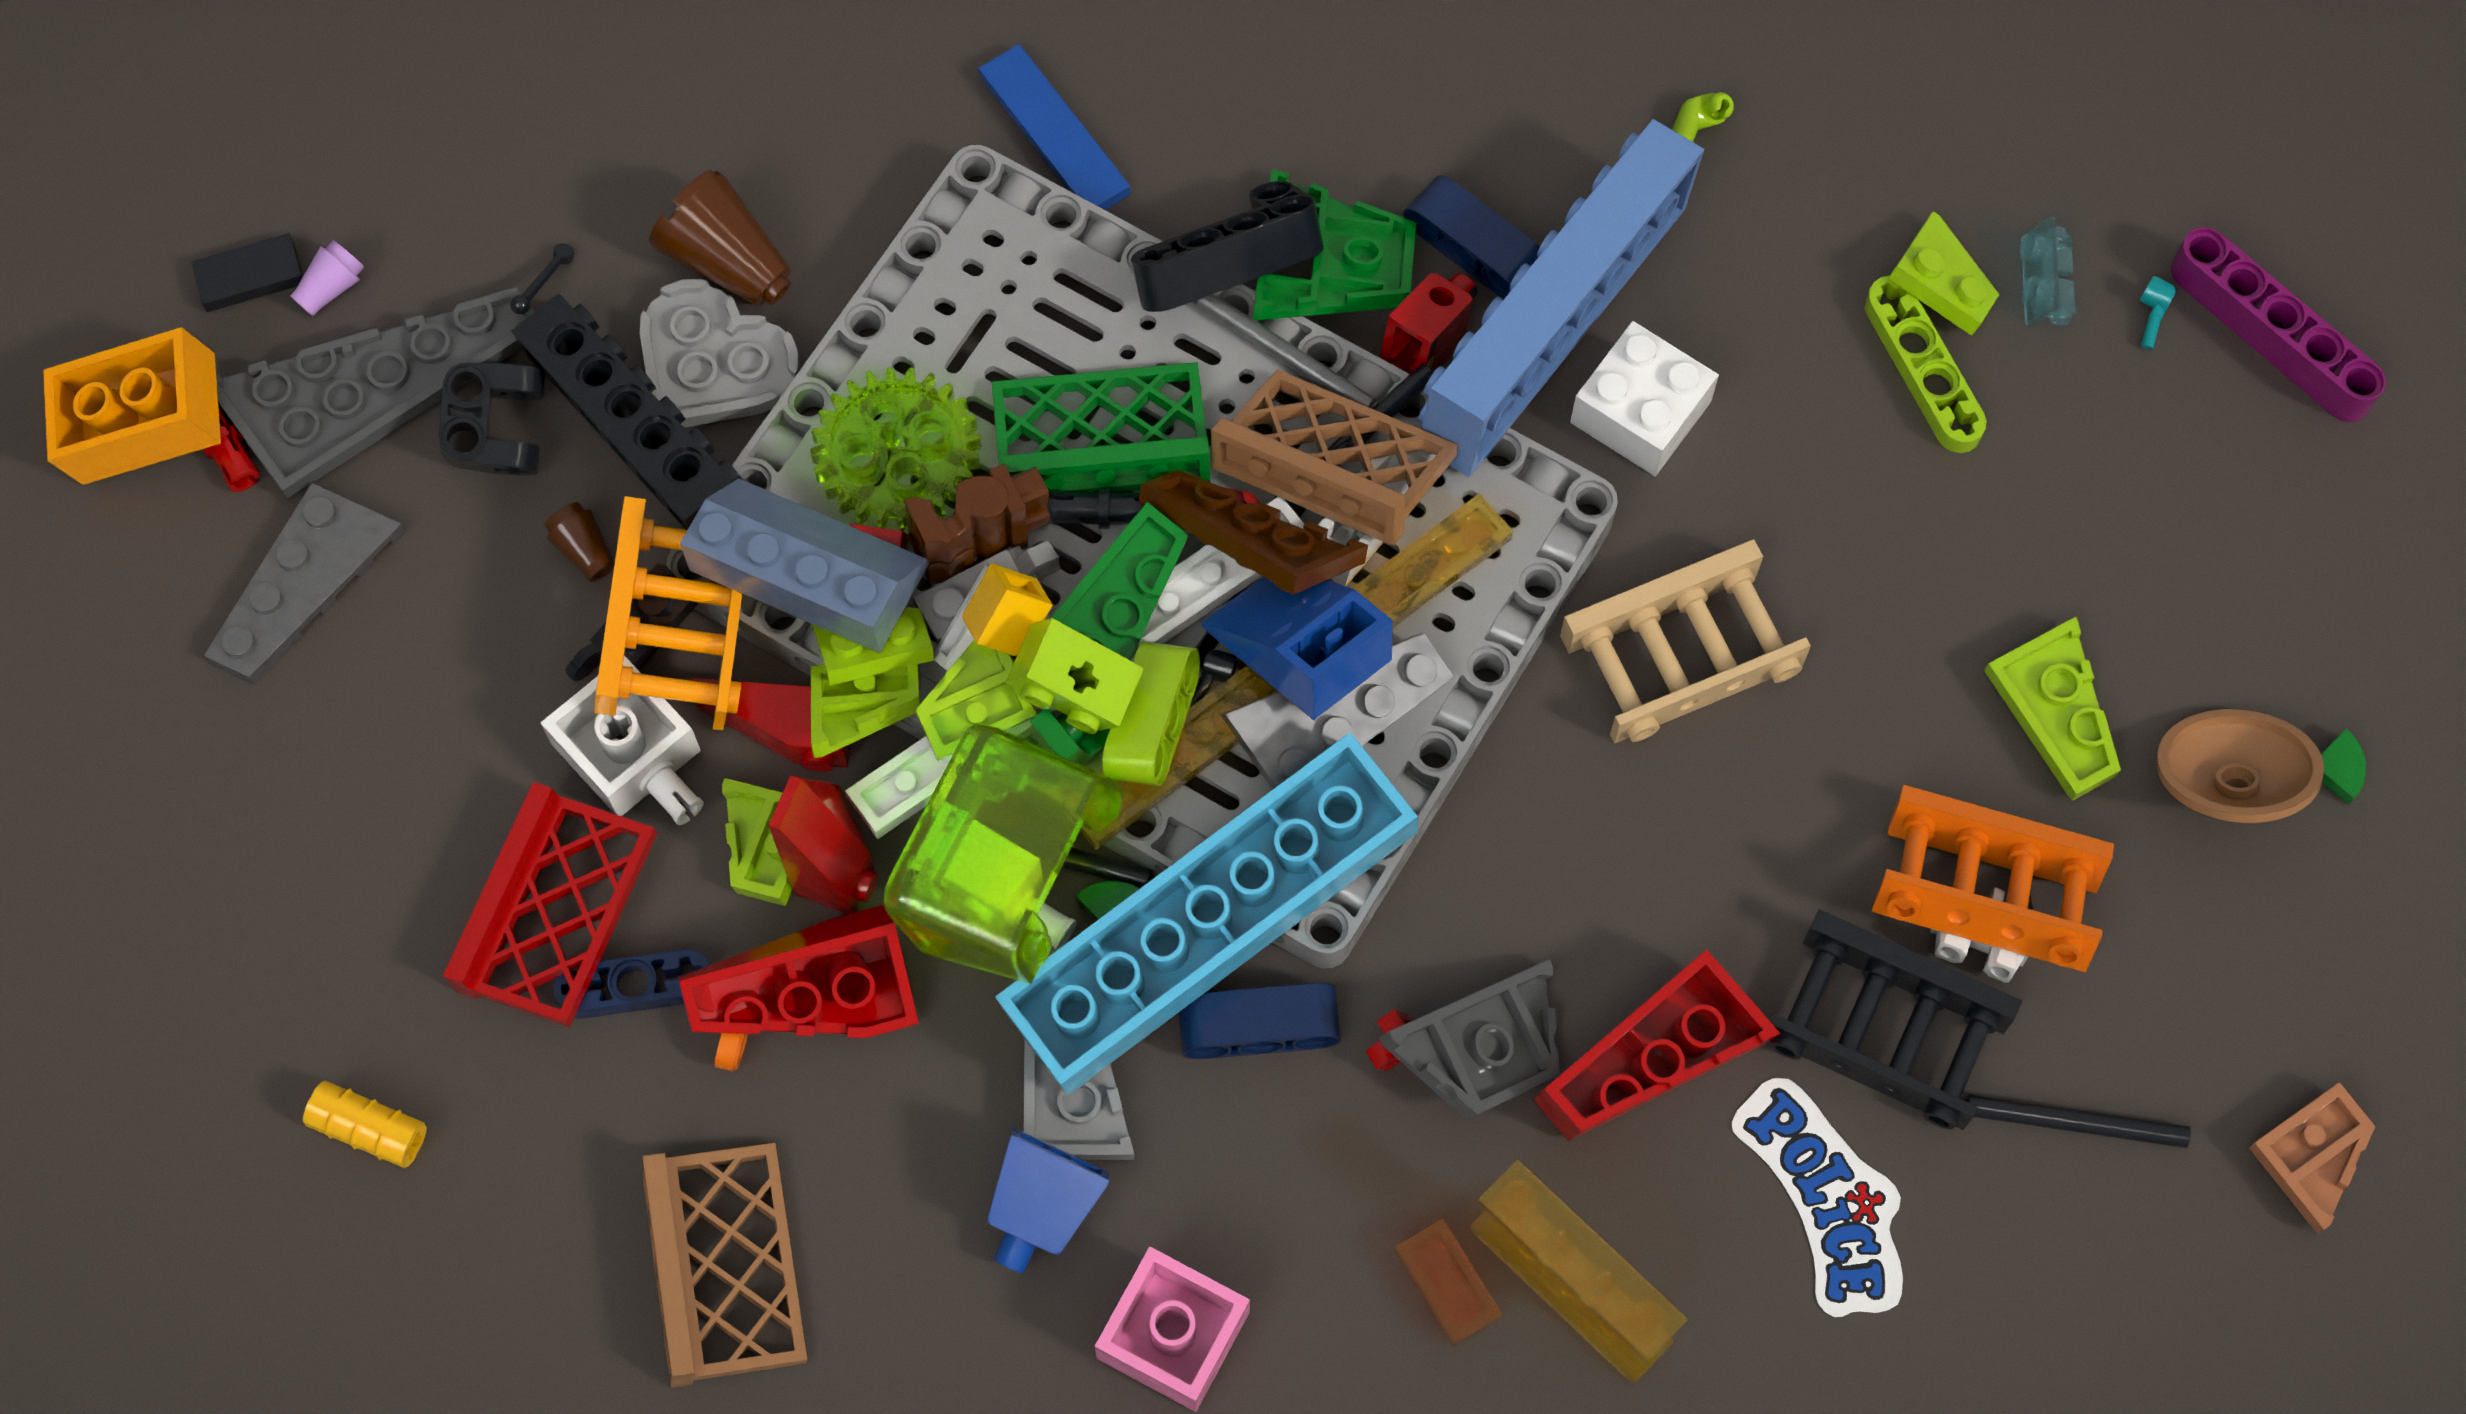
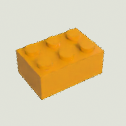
[43,327,221,485]

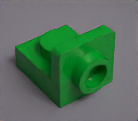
[1030,709,1110,773]

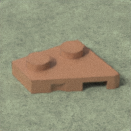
[2249,1082,2376,1234]

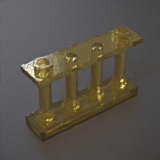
[1470,1159,1688,1385]

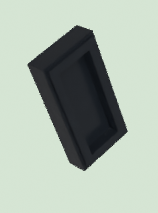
[191,233,303,312]

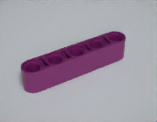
[2170,227,2386,422]

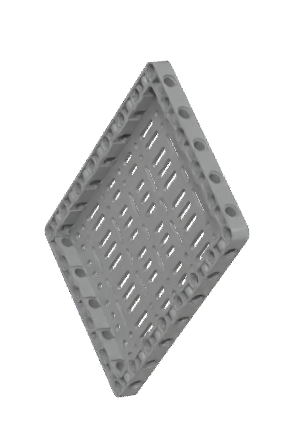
[666,145,1618,969]

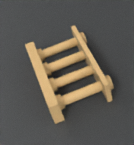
[1560,539,1811,744]

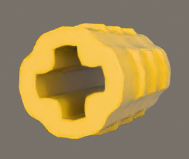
[303,1080,427,1168]

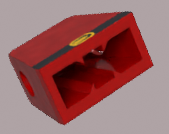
[1379,273,1478,374]

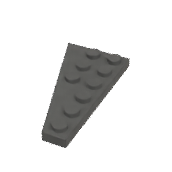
[216,287,535,499]

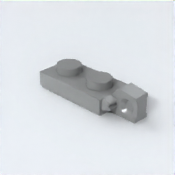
[913,540,1060,644]

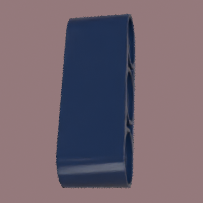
[1403,175,1540,299]
[1179,983,1341,1059]

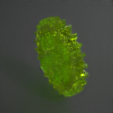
[810,367,982,531]

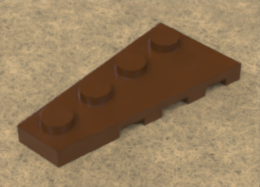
[1139,470,1368,595]

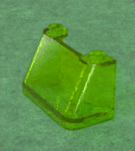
[884,723,1125,984]

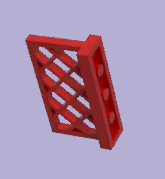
[443,782,657,1028]

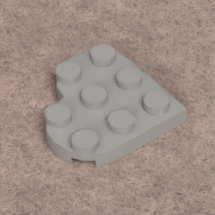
[639,279,801,428]

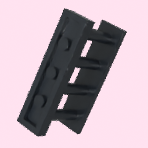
[1769,909,2022,1130]

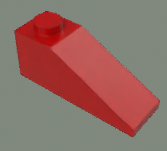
[690,678,850,772]

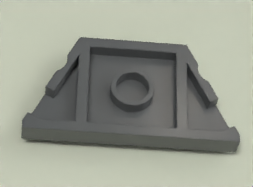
[1378,959,1560,1120]

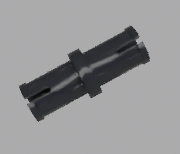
[1051,487,1144,529]

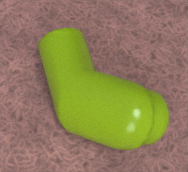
[1672,92,1734,142]

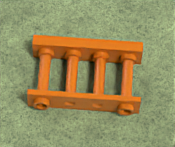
[1871,785,2114,973]

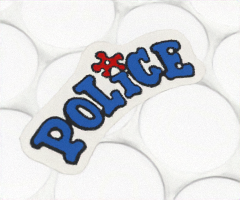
[1731,1078,1903,1317]

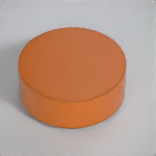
[714,1033,748,1072]

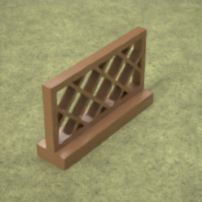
[1211,369,1457,546]
[641,1143,807,1388]

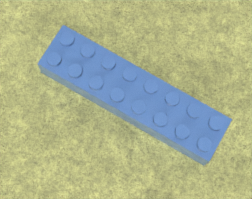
[1417,119,1705,478]

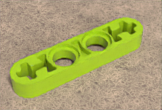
[1865,275,1987,453]

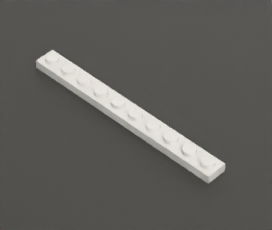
[845,497,1305,839]

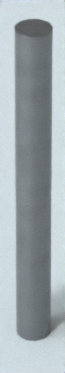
[1196,294,1376,409]

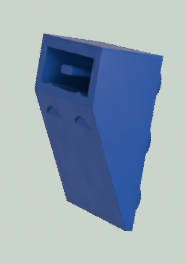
[1202,577,1393,721]

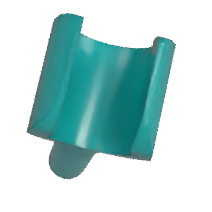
[2139,276,2176,350]

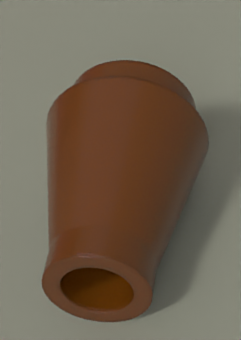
[545,502,615,582]

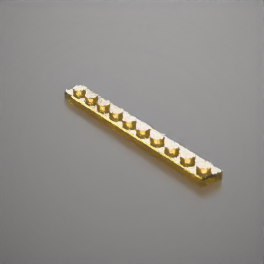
[1062,493,1513,850]

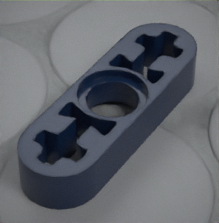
[553,949,710,1019]

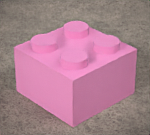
[1095,1246,1250,1412]

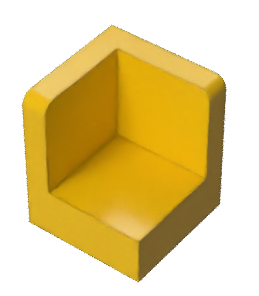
[962,563,1053,657]

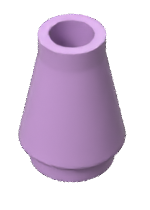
[290,240,364,316]

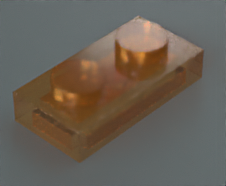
[1395,1219,1502,1347]

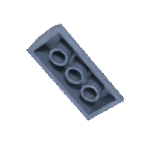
[680,478,929,653]

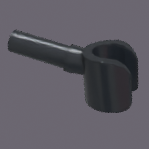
[1186,650,1238,718]

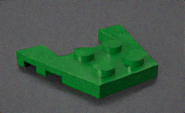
[1252,169,1416,320]

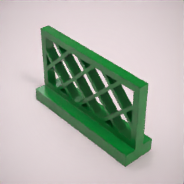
[992,362,1211,498]

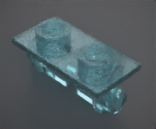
[2020,215,2077,327]

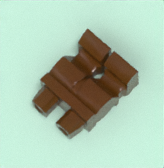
[904,463,1050,586]

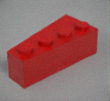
[1532,949,1780,1141]

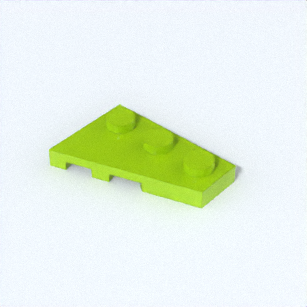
[1984,616,2121,801]

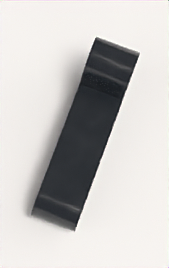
[1131,181,1324,312]

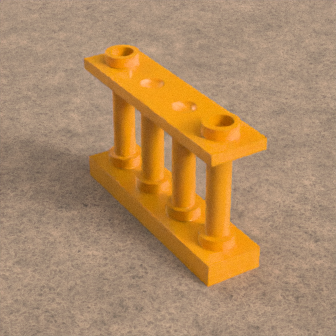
[594,496,742,731]

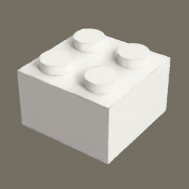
[1570,321,1719,477]

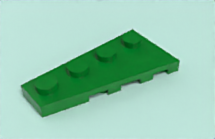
[1014,502,1189,733]

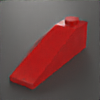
[768,775,878,914]
[678,904,919,1038]

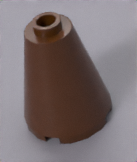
[649,169,791,306]

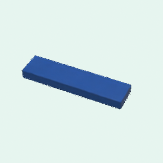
[978,44,1131,210]

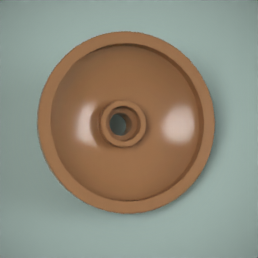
[2157,709,2324,824]

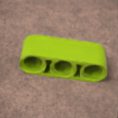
[1102,641,1200,786]

